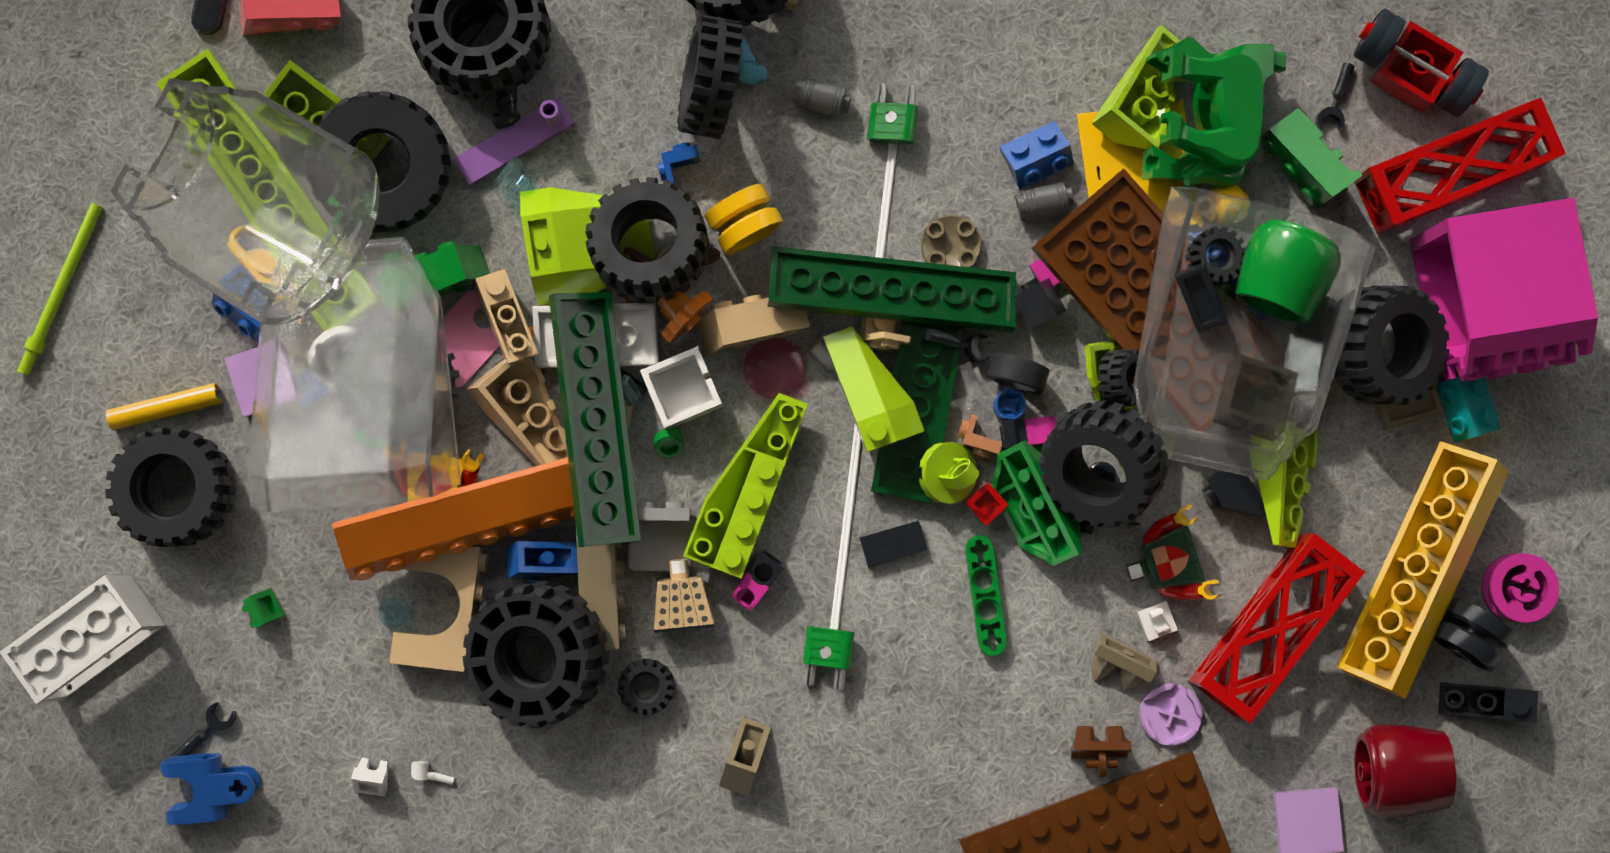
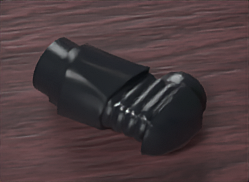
[492,88,521,129]

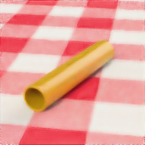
[106,383,222,431]

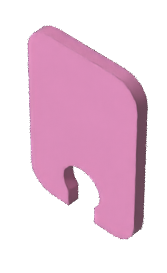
[431,290,499,388]

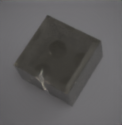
[1212,353,1299,441]

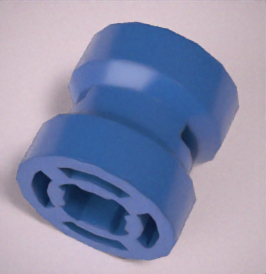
[993,389,1026,421]

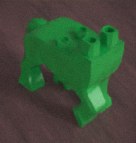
[1142,37,1286,190]

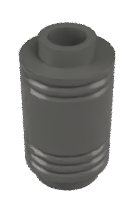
[793,77,851,118]
[1015,182,1074,221]

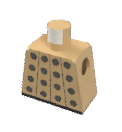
[654,559,715,633]

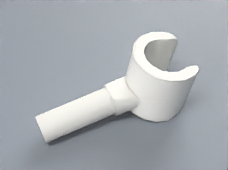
[411,761,454,785]

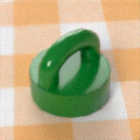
[653,427,685,459]

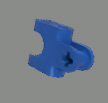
[160,753,261,825]

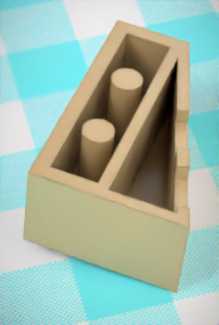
[699,294,810,356]

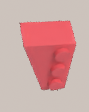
[239,0,341,36]

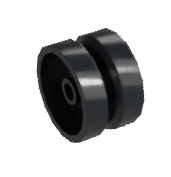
[1433,598,1516,672]

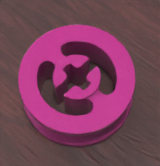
[1481,553,1559,622]

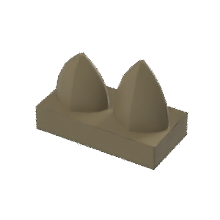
[1091,633,1157,690]

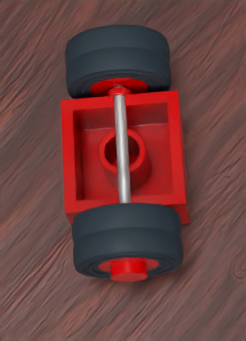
[1353,8,1489,118]

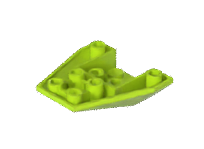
[520,187,655,306]

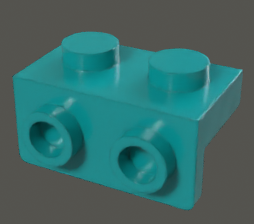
[1436,376,1501,442]

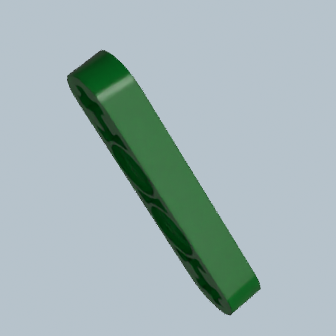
[965,535,1006,656]

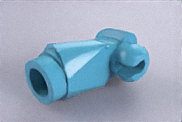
[739,37,767,86]

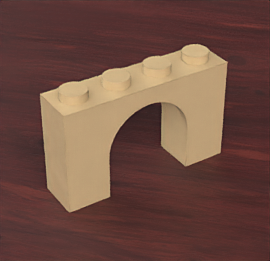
[389,546,489,672]

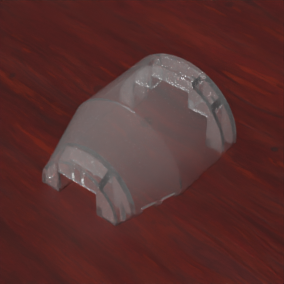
[110,78,380,325]

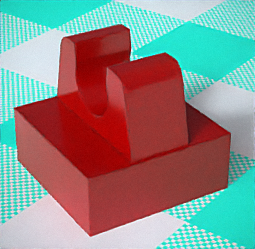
[964,482,1009,526]

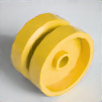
[704,183,784,255]

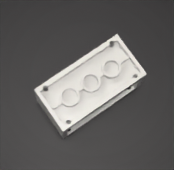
[0,575,166,704]

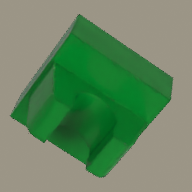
[242,588,285,628]

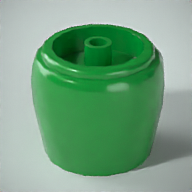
[1236,219,1341,325]

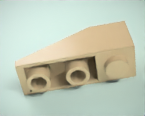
[475,269,538,365]

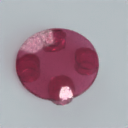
[744,338,805,399]

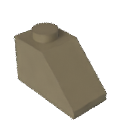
[719,717,771,796]

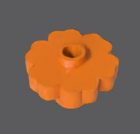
[657,290,713,344]

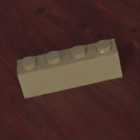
[576,529,627,650]

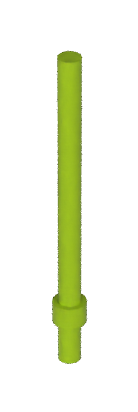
[17,202,103,376]

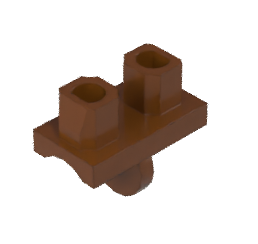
[1070,726,1131,777]

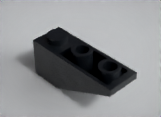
[1438,682,1543,723]

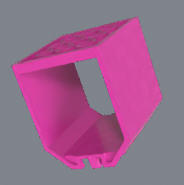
[1409,197,1598,382]

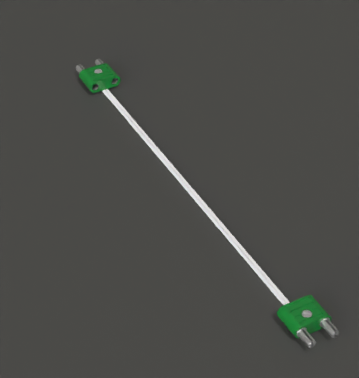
[803,83,918,690]

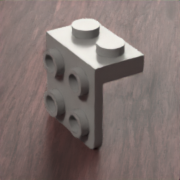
[628,502,692,571]

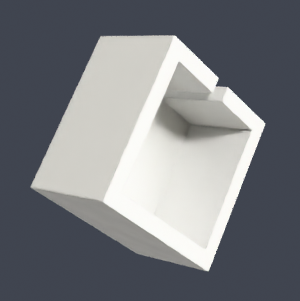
[640,346,723,429]

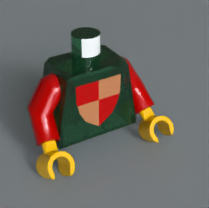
[1125,504,1221,601]

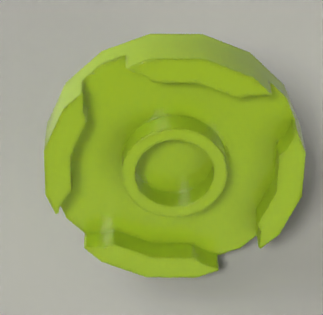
[919,442,979,504]

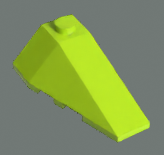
[823,326,924,453]
[1250,420,1319,548]

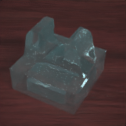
[495,156,532,191]

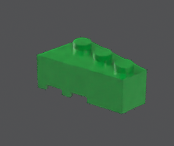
[1263,108,1363,208]
[376,241,490,313]

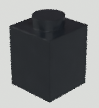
[1014,277,1067,329]

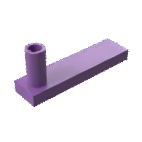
[454,97,575,187]

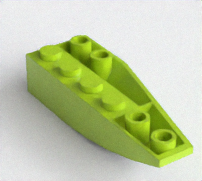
[683,393,808,579]

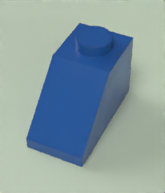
[505,541,578,580]

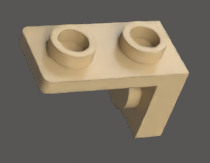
[860,317,911,351]

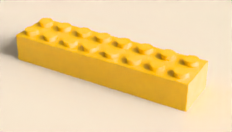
[1336,441,1509,699]

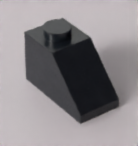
[1201,461,1267,518]

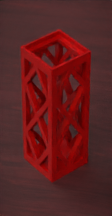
[1354,97,1566,235]
[1188,533,1365,724]

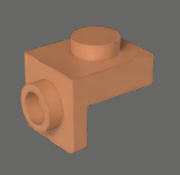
[958,414,1002,459]

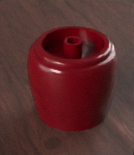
[1354,725,1456,818]

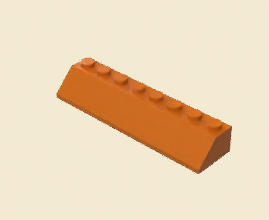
[332,457,575,581]

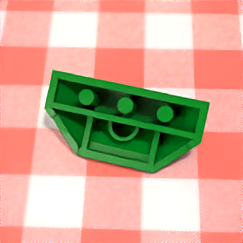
[993,440,1081,566]

